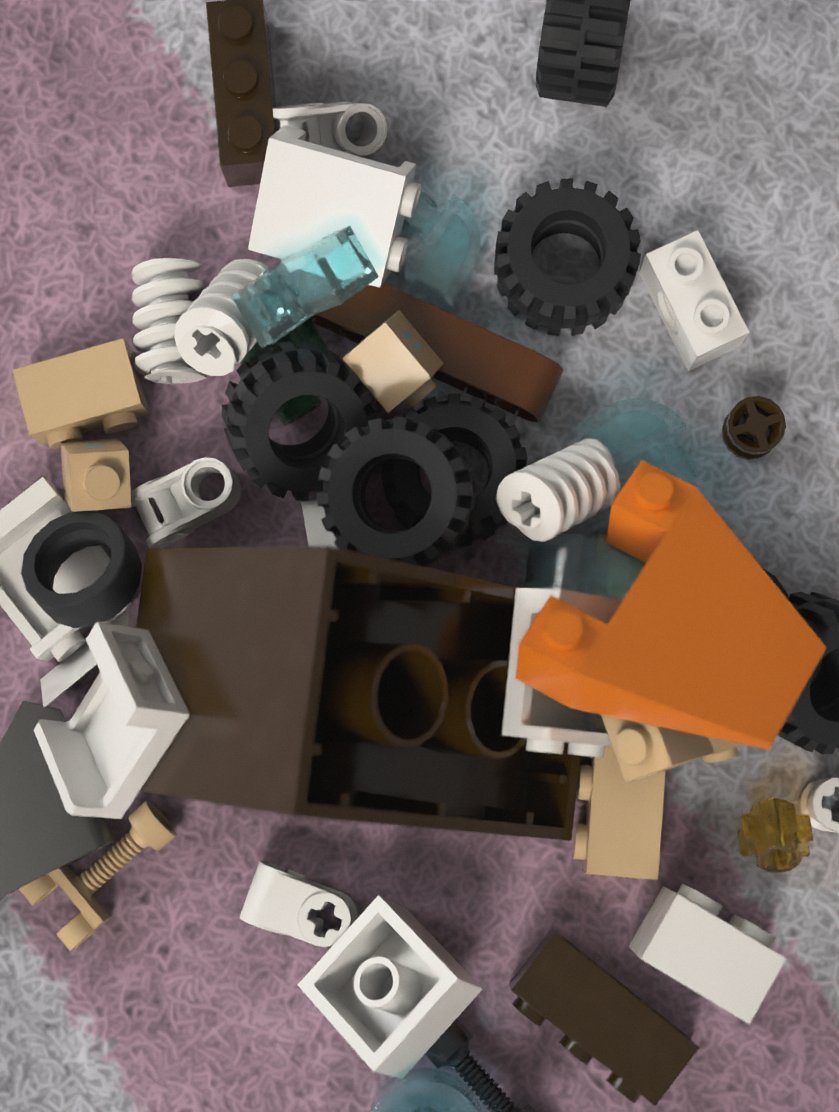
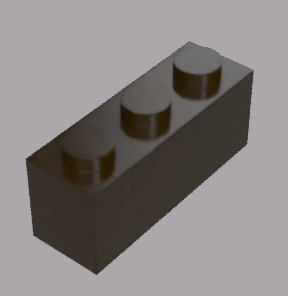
[206,0,278,187]
[509,928,699,1106]

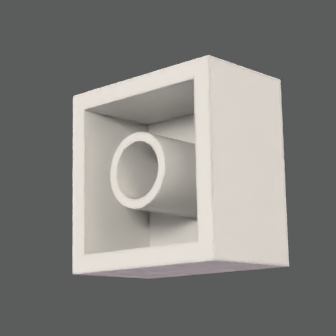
[629,883,787,1024]
[298,895,483,1079]

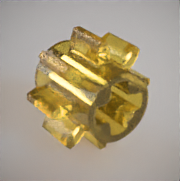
[738,798,814,873]

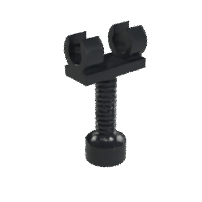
[425,1019,535,1112]

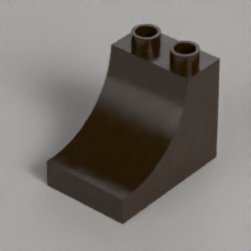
[136,546,581,841]

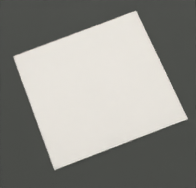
[40,612,131,707]

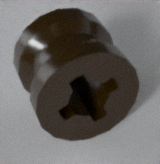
[721,396,786,460]

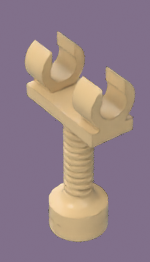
[19,800,177,951]

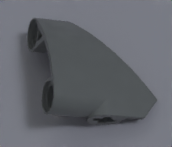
[0,700,115,900]

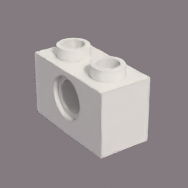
[639,230,749,371]

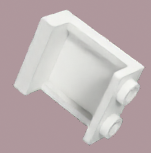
[248,125,421,288]
[0,477,132,662]
[502,588,622,758]
[34,622,190,819]

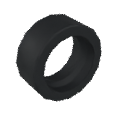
[21,511,142,628]

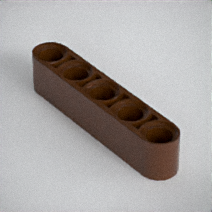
[288,267,564,423]

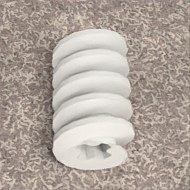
[132,258,207,384]
[174,259,287,376]
[496,438,620,542]

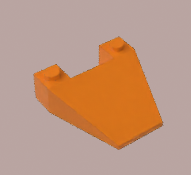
[516,460,826,750]

